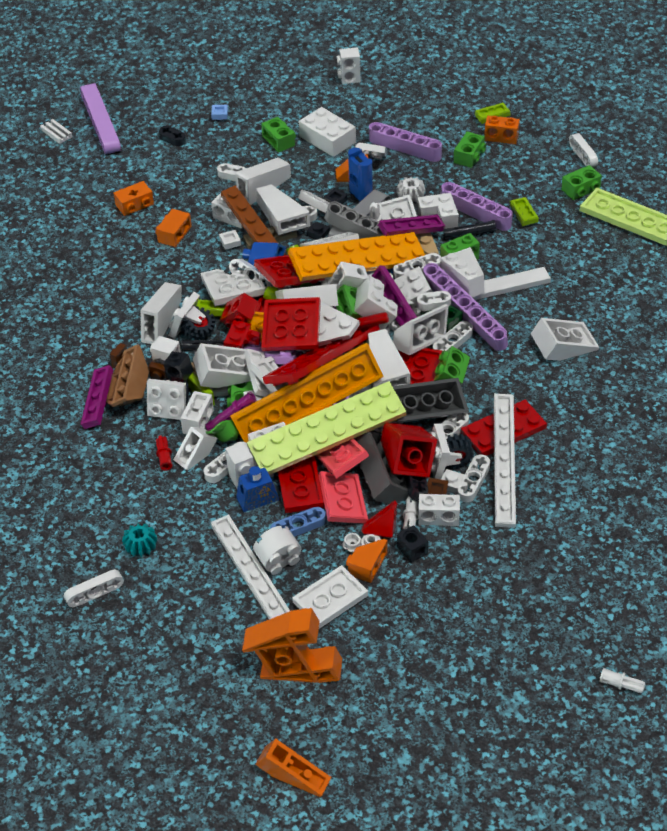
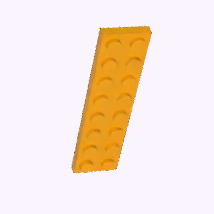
[288,232,425,281]
[230,343,384,443]

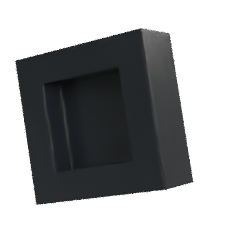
[324,188,348,204]
[306,221,330,240]

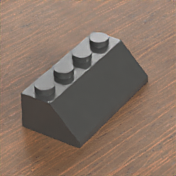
[392,378,469,423]
[354,430,409,505]

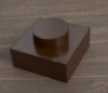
[110,343,127,368]
[149,361,169,380]
[427,478,449,495]

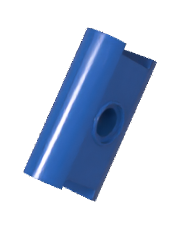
[348,148,373,203]

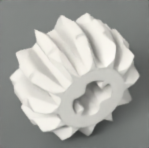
[397,177,425,202]

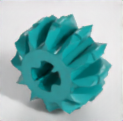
[122,523,158,557]

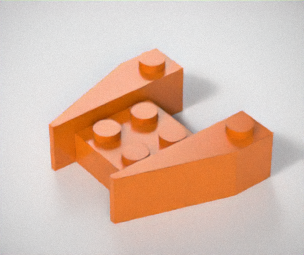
[242,608,343,683]

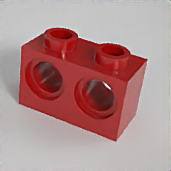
[219,293,259,328]

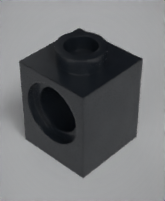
[163,351,194,383]
[397,525,428,563]

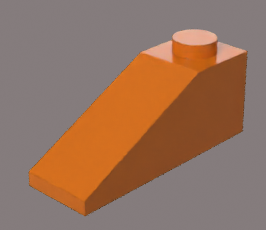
[255,738,331,797]

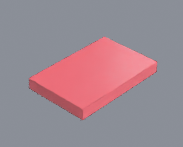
[315,439,369,478]
[319,471,368,524]

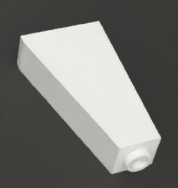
[235,158,291,205]
[256,184,310,235]
[141,282,181,344]
[368,329,410,388]

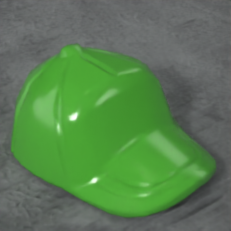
[206,420,239,442]

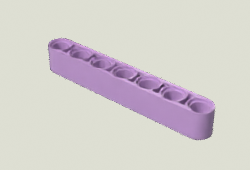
[80,83,121,154]
[423,263,508,351]

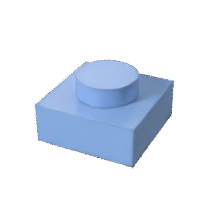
[211,105,228,120]

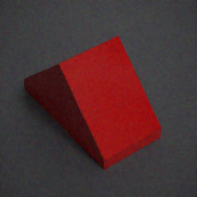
[361,500,397,538]

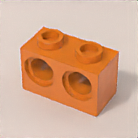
[484,115,520,144]

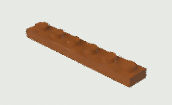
[221,185,286,255]

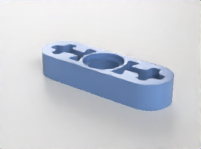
[270,507,326,537]

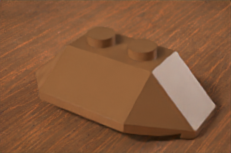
[106,344,149,407]

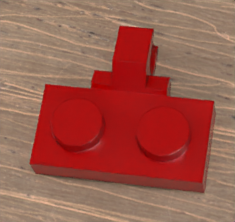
[224,320,261,349]

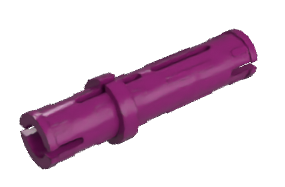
[205,391,257,431]

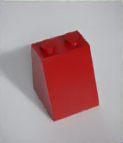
[381,423,437,477]

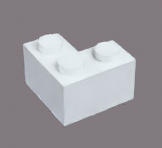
[417,193,459,232]
[354,276,398,329]
[225,441,274,489]

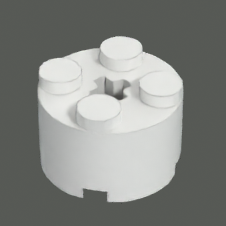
[253,526,301,575]

